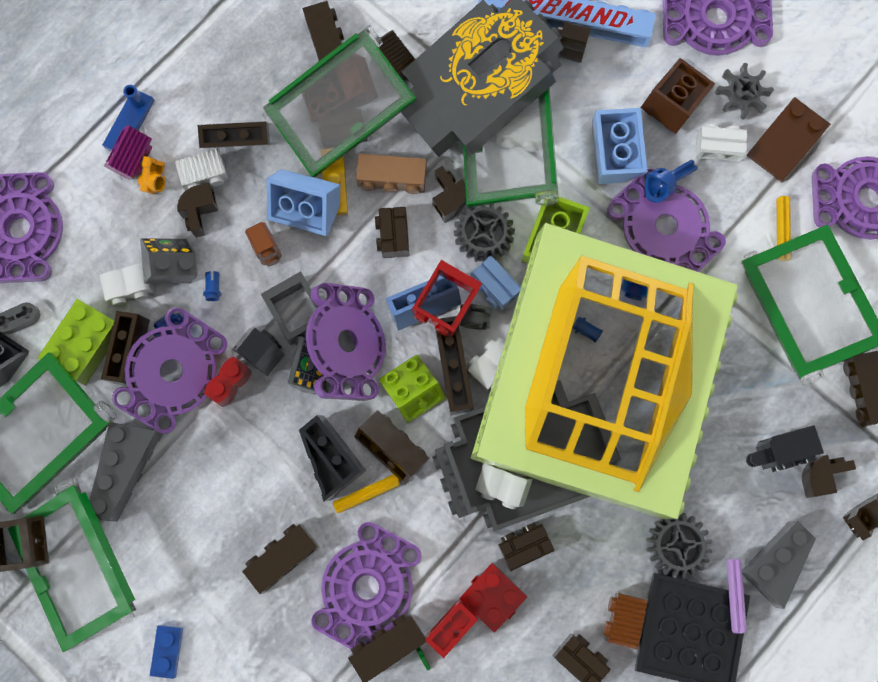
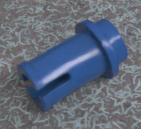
[203,271,222,302]
[572,317,603,343]

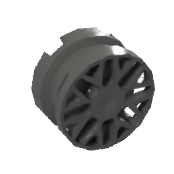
[459,304,492,330]

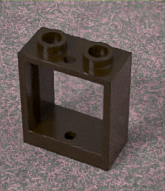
[0,515,49,572]

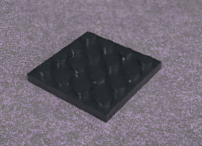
[634,573,750,682]

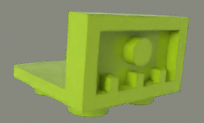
[379,355,446,424]

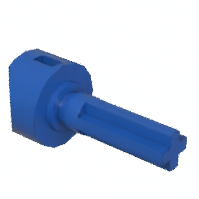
[645,160,698,203]

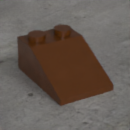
[640,58,715,134]
[746,97,831,182]

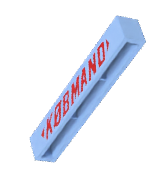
[478,0,656,48]

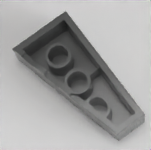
[89,422,163,522]

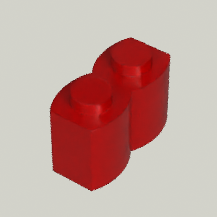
[204,356,252,407]

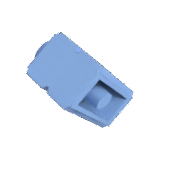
[471,256,521,311]

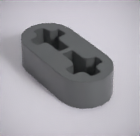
[0,302,41,334]

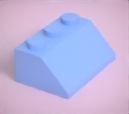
[592,108,648,184]
[267,169,340,236]

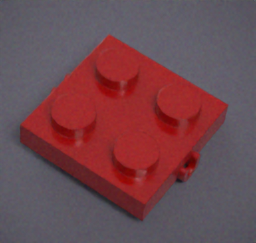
[459,562,528,633]

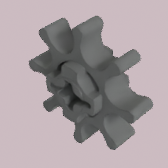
[715,63,774,120]

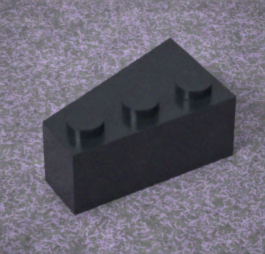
[232,327,285,376]
[299,415,367,502]

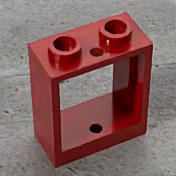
[412,260,482,336]
[425,599,478,658]

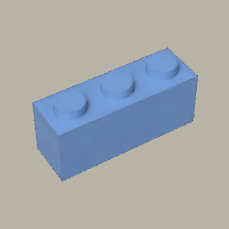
[386,276,461,331]

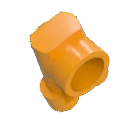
[138,156,166,195]

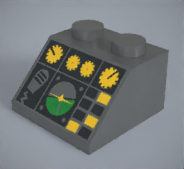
[140,238,197,284]
[288,337,331,395]

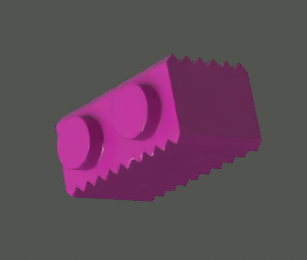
[104,125,153,180]

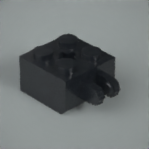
[746,425,824,472]

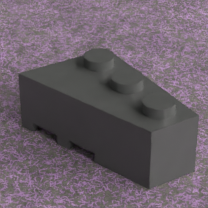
[742,521,816,609]

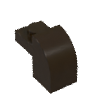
[432,166,466,223]
[177,183,218,238]
[802,455,856,498]
[843,493,878,541]

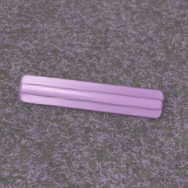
[727,559,747,633]

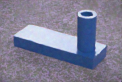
[102,85,155,151]

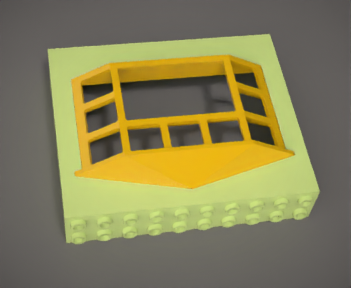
[470,223,738,519]

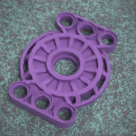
[663,0,773,56]
[812,156,878,240]
[607,169,726,272]
[0,172,63,283]
[306,283,386,401]
[112,308,227,434]
[311,522,422,649]

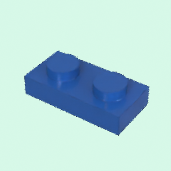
[150,625,183,679]

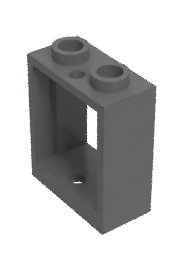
[261,271,319,345]

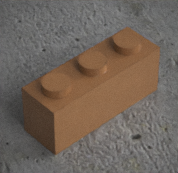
[356,154,427,194]

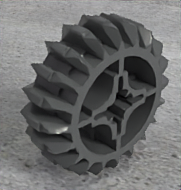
[453,204,515,262]
[646,513,712,579]

